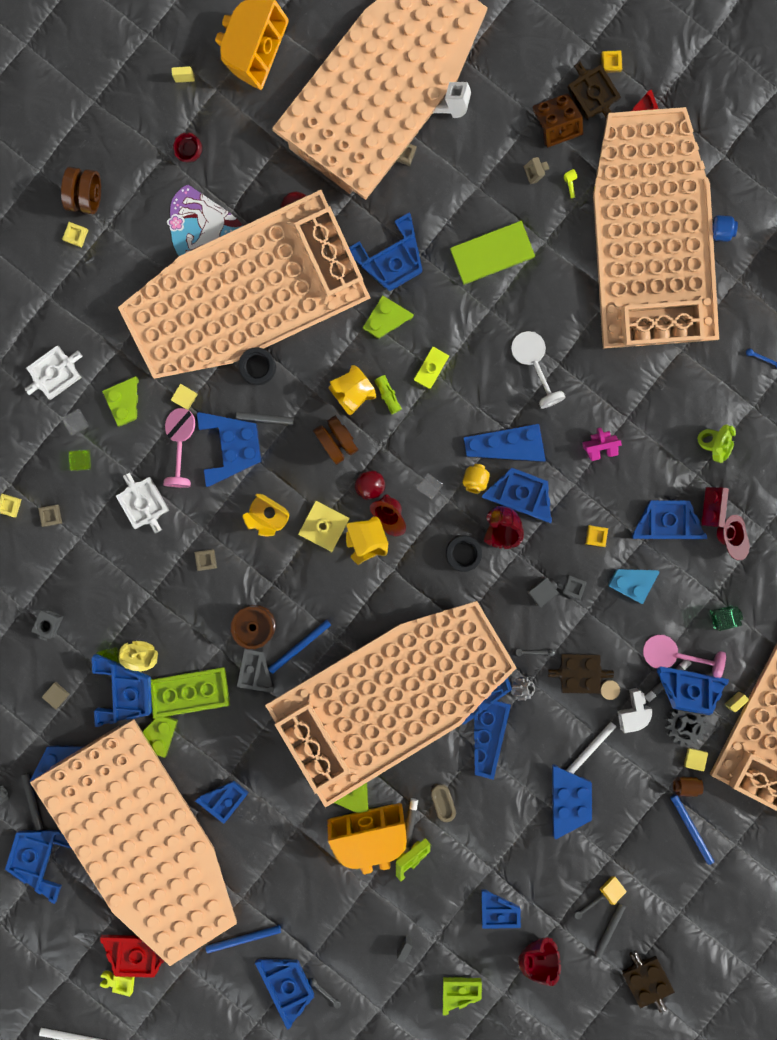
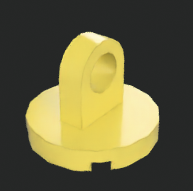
[118,641,158,672]

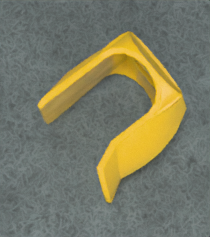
[329,365,376,415]
[243,494,289,536]
[346,516,388,565]

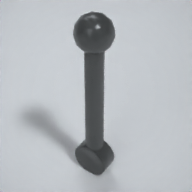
[515,648,555,656]
[574,892,606,919]
[309,979,341,1009]

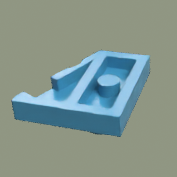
[607,569,660,604]

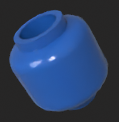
[712,215,738,242]

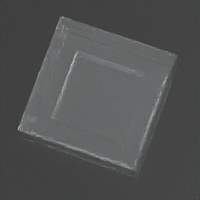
[62,409,89,436]
[417,473,443,500]

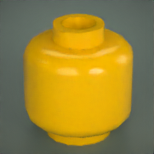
[463,464,490,494]

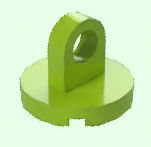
[697,424,736,463]

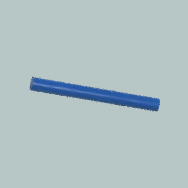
[268,620,331,674]
[670,794,714,865]
[206,925,281,953]

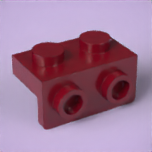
[702,487,729,527]

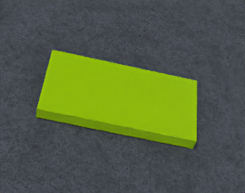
[450,221,535,285]
[151,667,230,719]

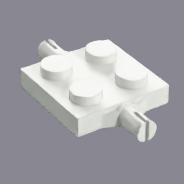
[25,346,83,400]
[116,473,169,533]

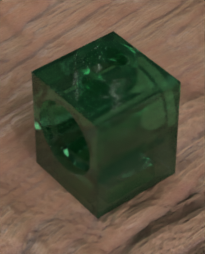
[710,606,743,631]

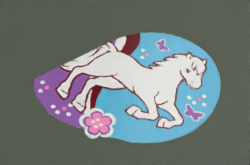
[167,185,243,256]

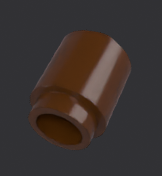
[673,777,703,797]

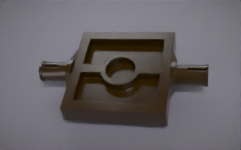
[567,61,621,120]
[548,654,614,694]
[622,950,675,1013]

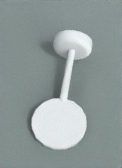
[511,331,566,409]

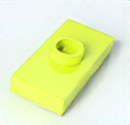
[414,347,449,389]

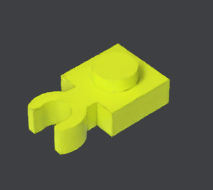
[100,970,135,997]

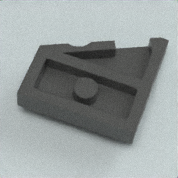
[237,648,274,693]

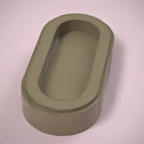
[431,783,456,822]

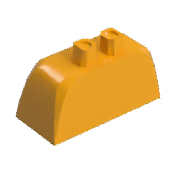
[215,0,289,90]
[327,803,406,875]

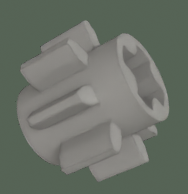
[511,677,535,701]

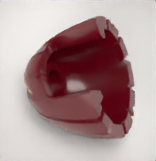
[484,506,524,549]
[518,937,561,986]

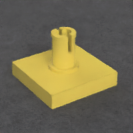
[298,501,350,552]

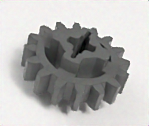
[665,709,709,747]

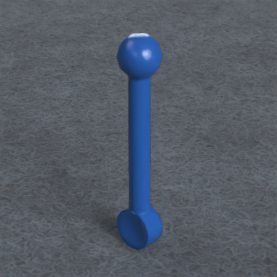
[746,349,777,369]

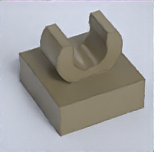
[524,157,549,184]

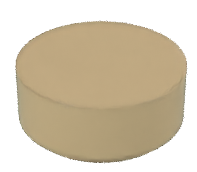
[601,680,620,700]

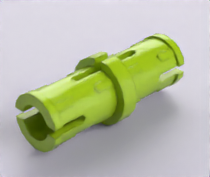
[374,375,402,415]

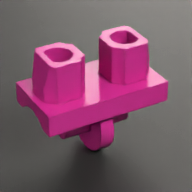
[582,427,622,461]

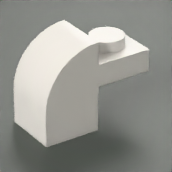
[433,82,471,118]
[617,688,652,733]

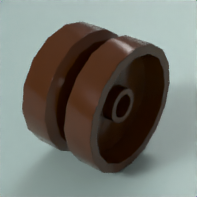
[61,167,101,215]
[313,415,359,465]
[231,605,276,649]

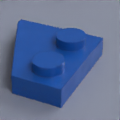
[195,780,249,824]
[481,889,521,929]

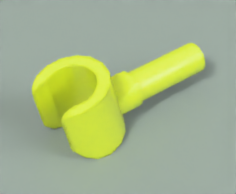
[564,169,577,199]

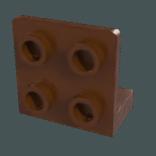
[533,94,583,148]

